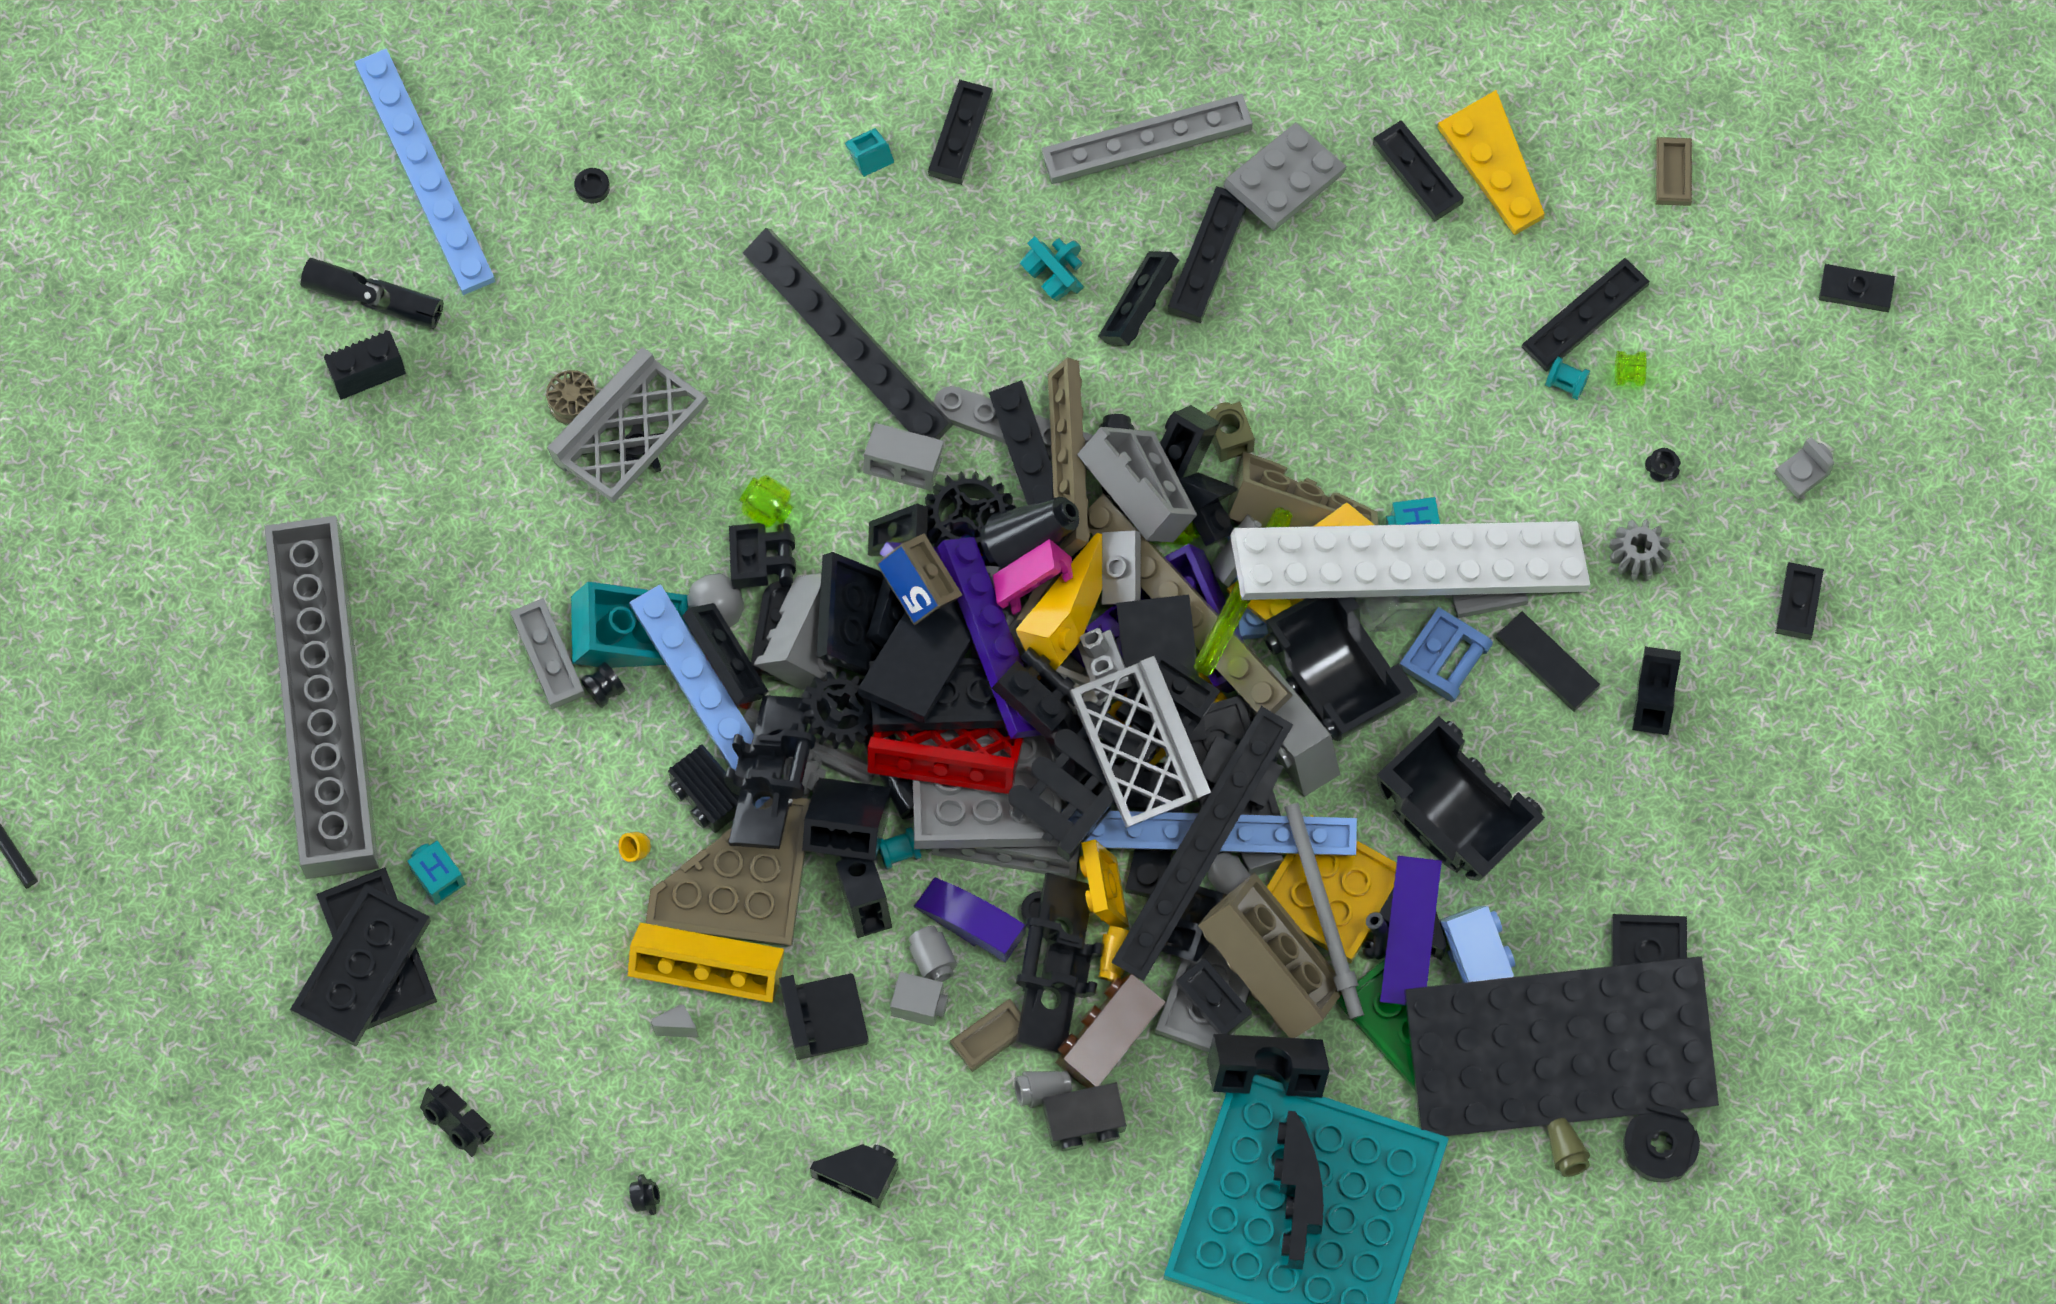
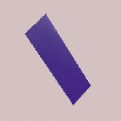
[1380,856,1442,1005]

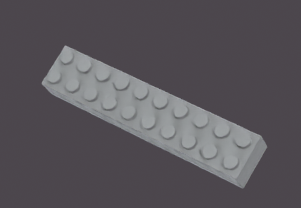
[264,516,379,879]

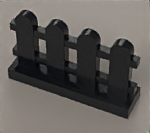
[1008,701,1160,862]

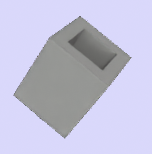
[890,972,949,1027]

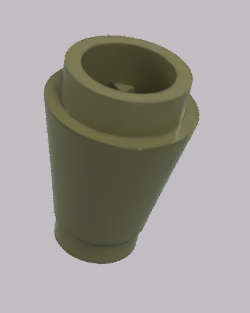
[1547,1118,1590,1177]

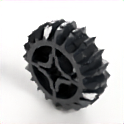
[925,471,1017,560]

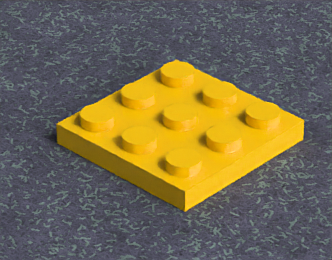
[1267,815,1397,963]

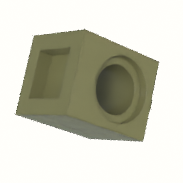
[1206,401,1255,462]

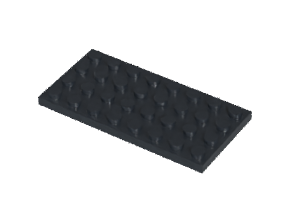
[1404,956,1719,1139]

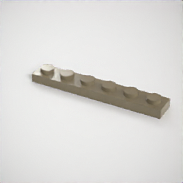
[1048,357,1090,557]

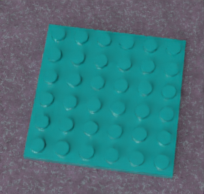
[1164,1075,1449,1304]

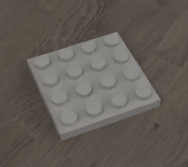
[911,728,1062,849]

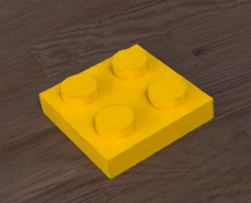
[1079,839,1129,928]

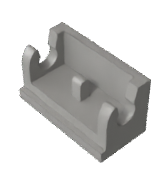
[863,423,944,491]

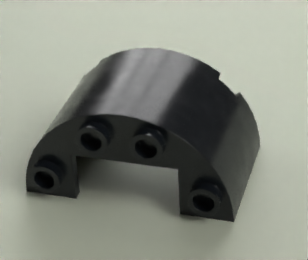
[1264,597,1418,741]
[1377,716,1545,881]

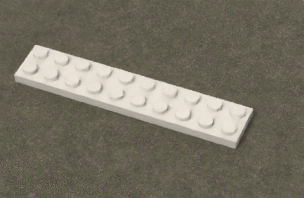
[1230,521,1591,600]

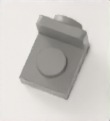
[1774,437,1834,499]

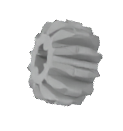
[1609,519,1671,581]

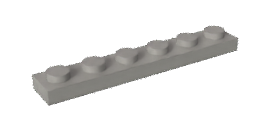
[1042,94,1253,184]

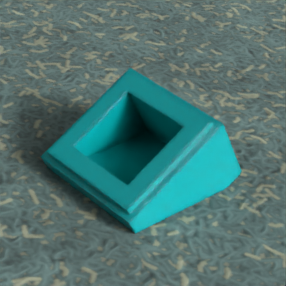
[845,128,894,177]

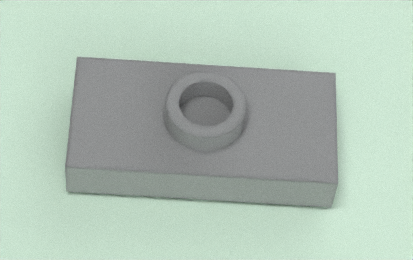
[1102,531,1141,606]

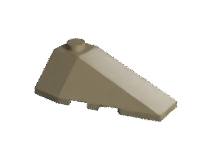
[1228,451,1378,528]

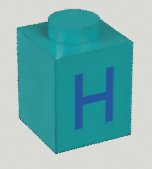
[1386,497,1440,525]
[407,840,466,905]

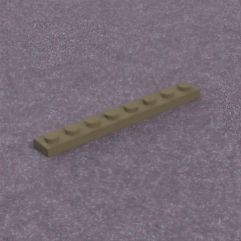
[1087,494,1293,713]

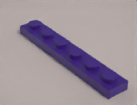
[937,537,1041,739]

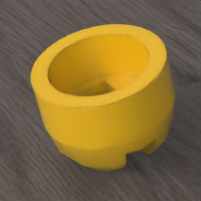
[618,832,651,862]

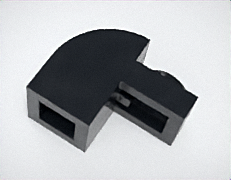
[1632,646,1681,735]

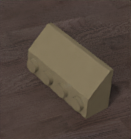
[1198,873,1342,1038]

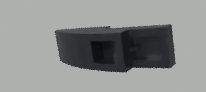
[1273,1111,1324,1270]

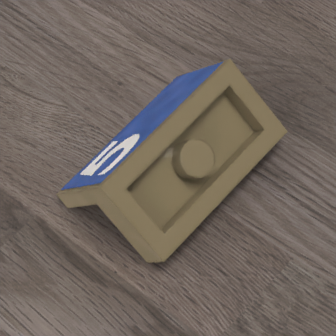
[876,533,962,625]

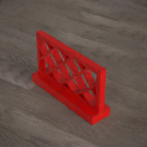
[867,728,1025,794]

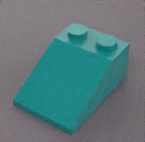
[571,582,689,668]

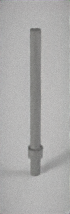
[1284,803,1364,1019]

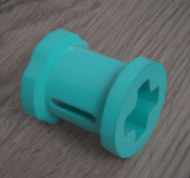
[1545,357,1590,400]
[879,827,922,869]

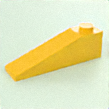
[1016,533,1102,680]

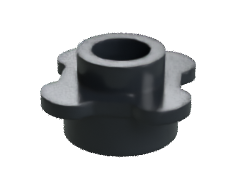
[629,1174,660,1215]

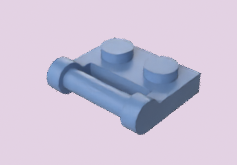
[1400,607,1493,702]

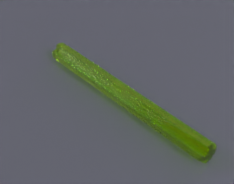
[1194,507,1293,676]

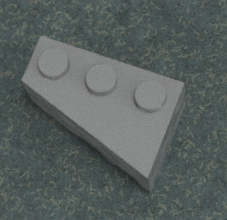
[1077,427,1197,542]
[754,573,837,690]
[1237,664,1341,797]

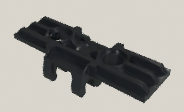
[724,695,816,849]
[1016,872,1104,1055]

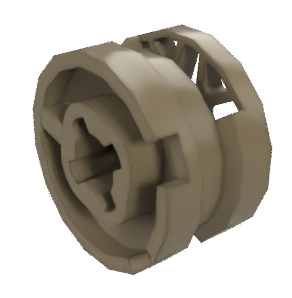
[546,370,597,425]

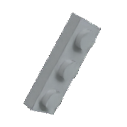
[510,598,585,709]

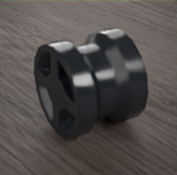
[581,662,625,708]

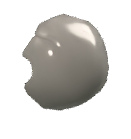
[687,573,744,627]

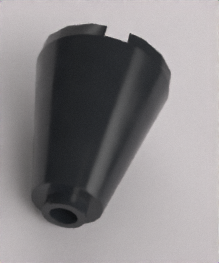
[980,497,1079,569]

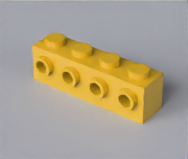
[627,922,784,1003]

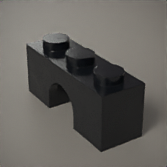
[1207,1034,1330,1098]

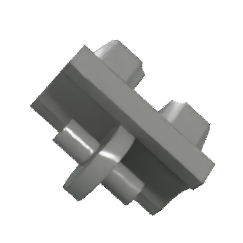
[1077,628,1132,700]

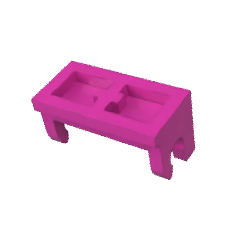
[992,539,1073,615]

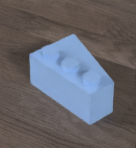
[1439,906,1515,983]

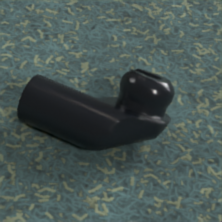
[1362,912,1389,960]

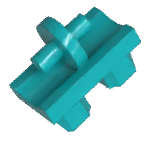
[1020,236,1084,302]

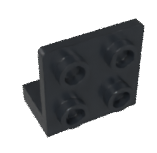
[779,973,869,1060]

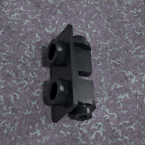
[420,1083,494,1157]

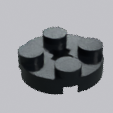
[1623,1106,1700,1183]

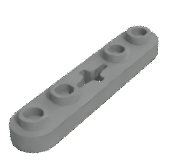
[934,386,1093,470]

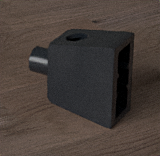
[836,856,892,938]

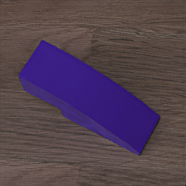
[914,877,1026,963]

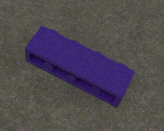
[1165,544,1244,693]

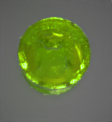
[1615,351,1647,386]

